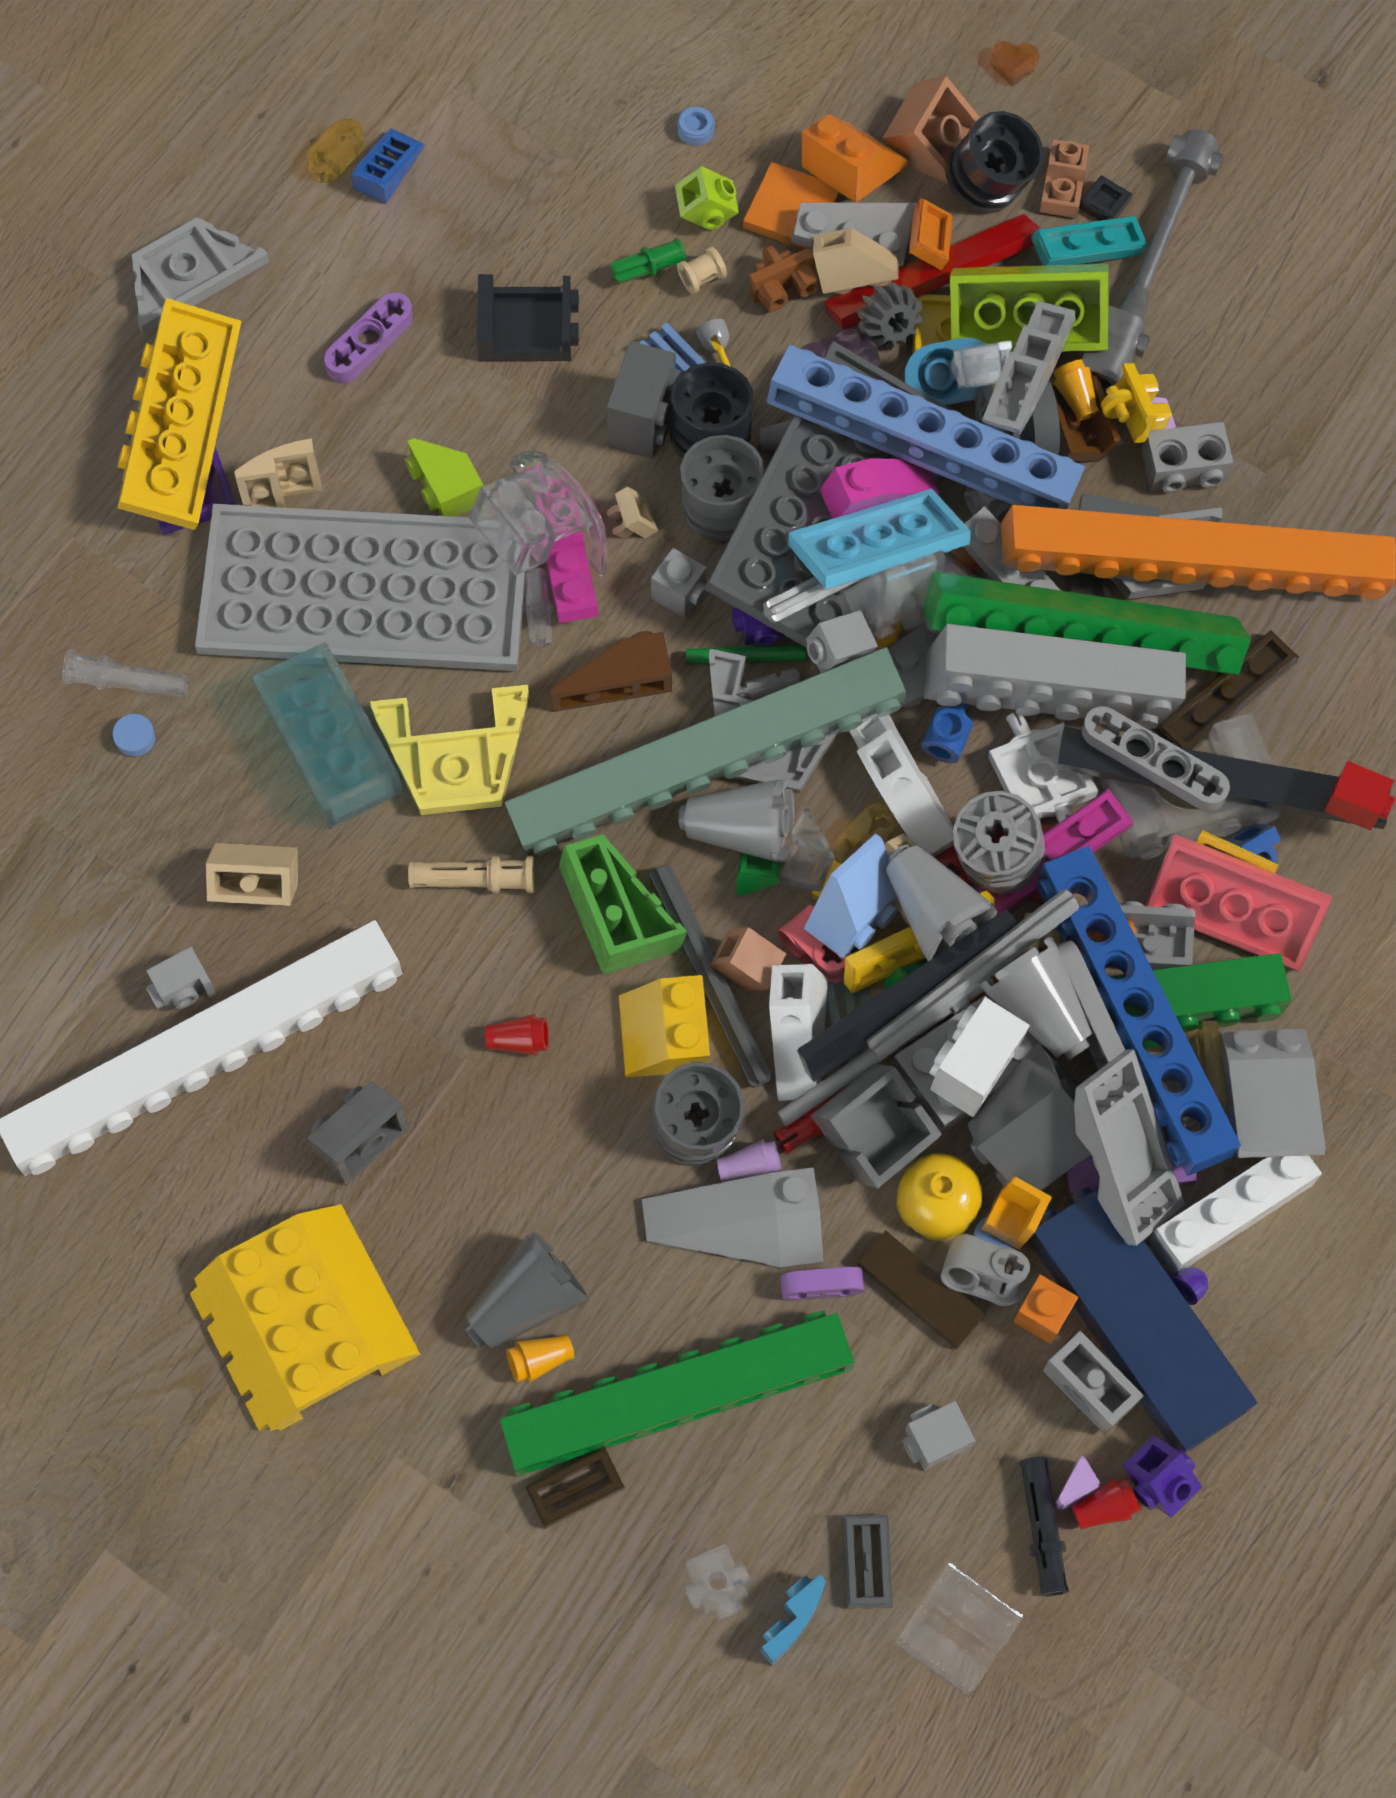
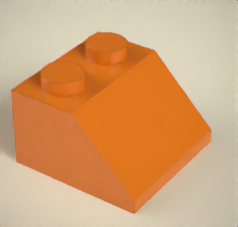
[802,113,908,203]

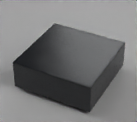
[1079,175,1132,221]

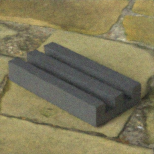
[843,1515,893,1609]

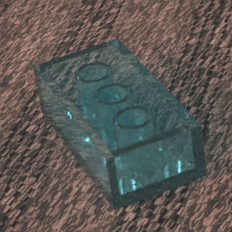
[252,642,403,829]

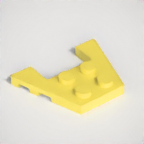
[370,685,529,815]

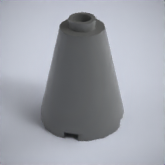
[464,1231,588,1349]

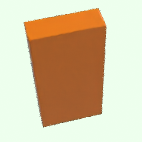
[909,198,953,270]

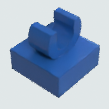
[1226,822,1281,863]

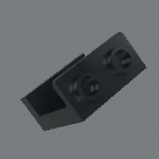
[477,274,579,362]

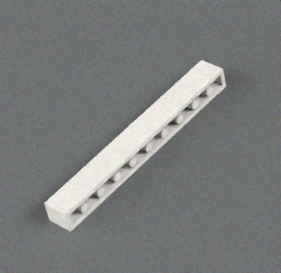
[0,920,403,1176]

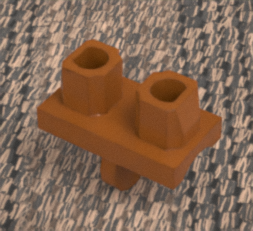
[748,245,819,313]

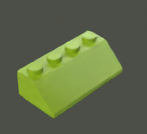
[950,264,1109,352]

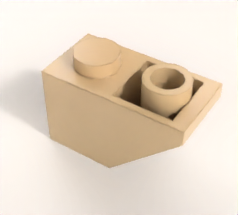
[813,228,899,294]

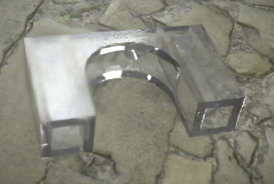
[1094,713,1281,860]

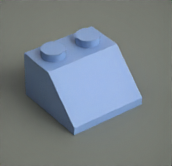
[803,834,898,959]

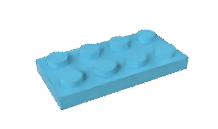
[788,488,971,590]

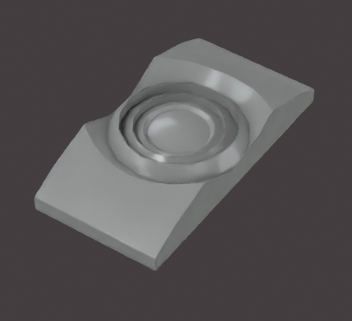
[1074,1049,1185,1246]

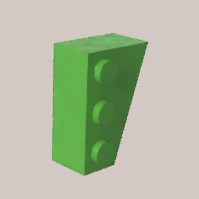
[559,834,687,975]

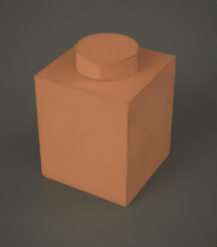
[710,927,786,992]

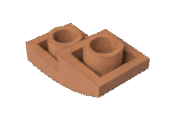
[1040,139,1090,219]

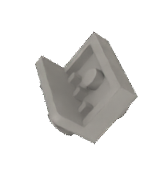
[1120,901,1196,970]

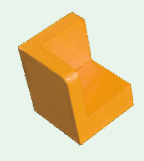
[981,1177,1052,1250]

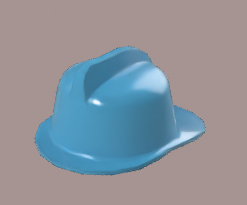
[905,338,995,406]

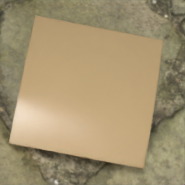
[235,438,322,508]

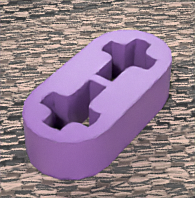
[780,1267,864,1301]

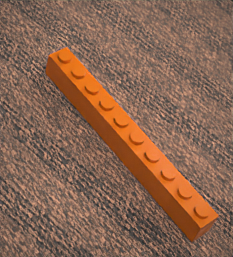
[1001,505,1396,600]

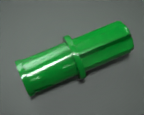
[610,238,686,284]

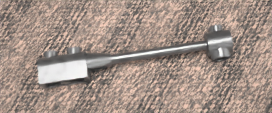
[1082,129,1224,396]

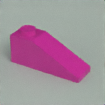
[819,458,940,519]

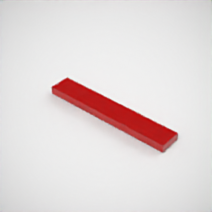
[824,214,1041,330]

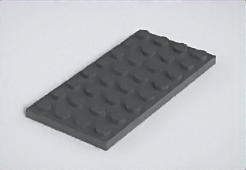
[704,341,951,648]

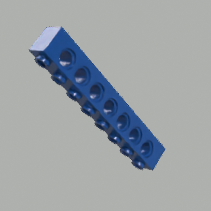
[1037,845,1241,1176]

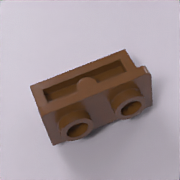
[1052,375,1120,462]

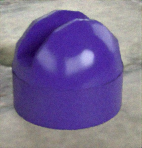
[1171,1267,1208,1305]

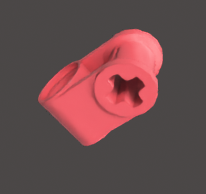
[777,905,852,986]

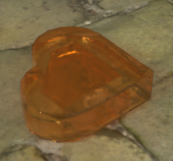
[990,41,1040,87]

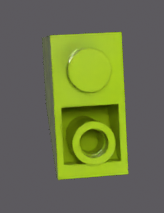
[405,438,486,517]

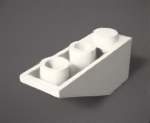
[769,964,828,1101]

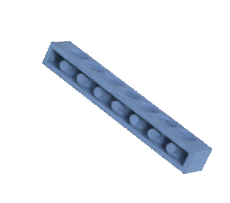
[766,344,1085,509]

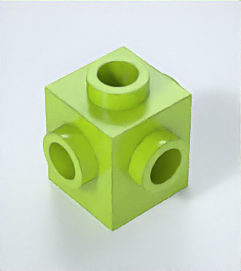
[675,166,739,231]

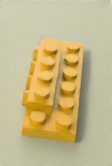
[117,298,242,530]

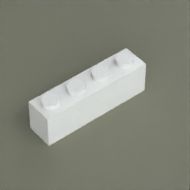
[1149,1155,1322,1276]

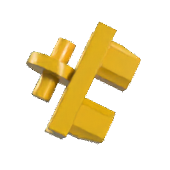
[1101,363,1172,443]

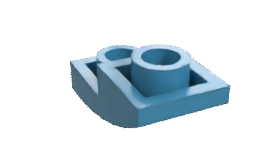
[760,1574,826,1666]

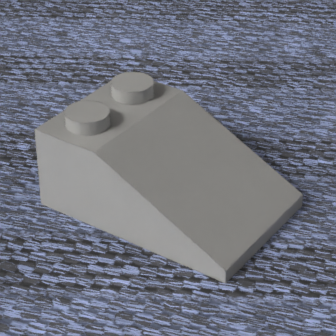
[1216,1029,1326,1158]

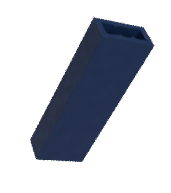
[1028,1187,1258,1453]

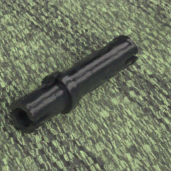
[1019,1457,1069,1597]

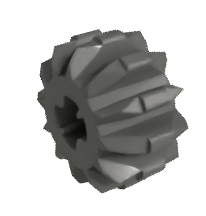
[856,281,923,351]

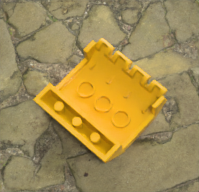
[190,1204,421,1431]

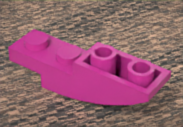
[532,476,599,623]

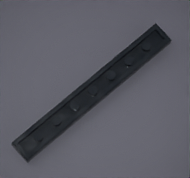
[1056,726,1391,829]

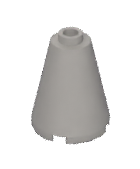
[679,779,795,862]
[886,845,997,961]
[980,937,1092,1060]

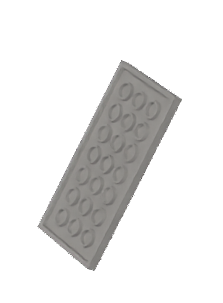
[195,504,530,671]

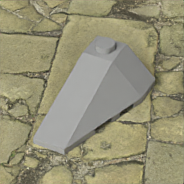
[642,1168,824,1269]

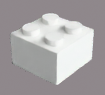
[929,997,1030,1118]

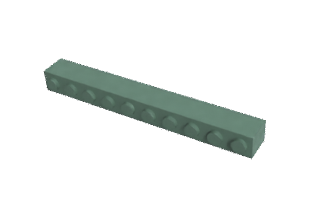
[505,647,906,856]

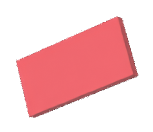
[1145,834,1332,972]

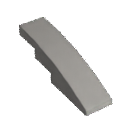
[982,301,1075,434]

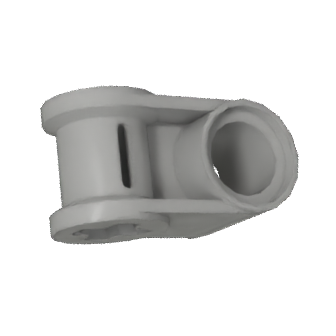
[941,1234,1030,1306]

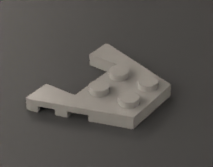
[709,649,839,793]

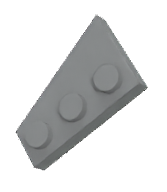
[791,203,916,269]

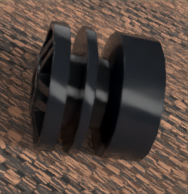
[945,111,1044,214]
[671,362,753,458]

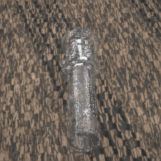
[62,649,189,700]

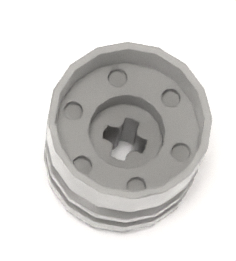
[953,791,1046,894]

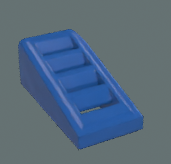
[351,128,424,204]

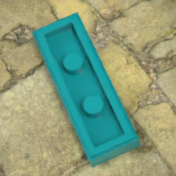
[1031,216,1149,266]

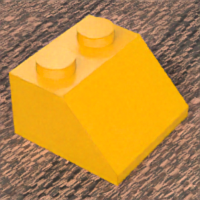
[619,975,710,1078]

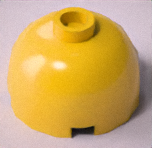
[896,1153,982,1241]

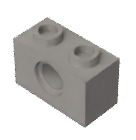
[1043,1331,1144,1435]

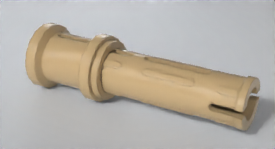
[408,856,535,893]

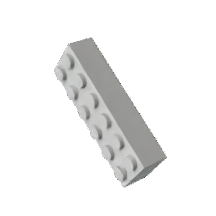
[924,624,1186,729]

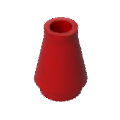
[485,1014,549,1056]
[1071,1477,1141,1530]

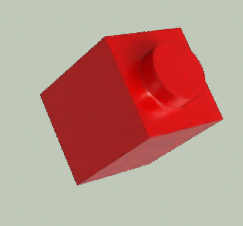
[1324,761,1396,831]

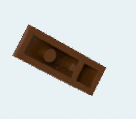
[551,631,672,712]

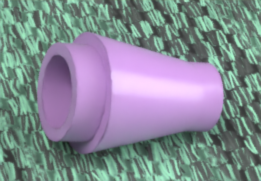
[717,1139,782,1183]

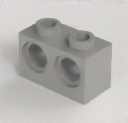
[1141,422,1233,493]

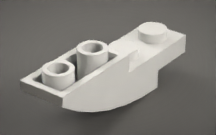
[850,713,954,857]

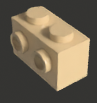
[206,843,298,906]

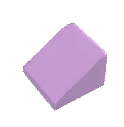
[1054,1455,1100,1512]

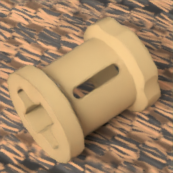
[677,246,727,294]

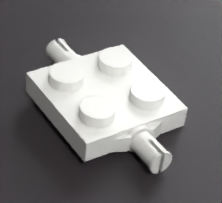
[988,712,1098,823]

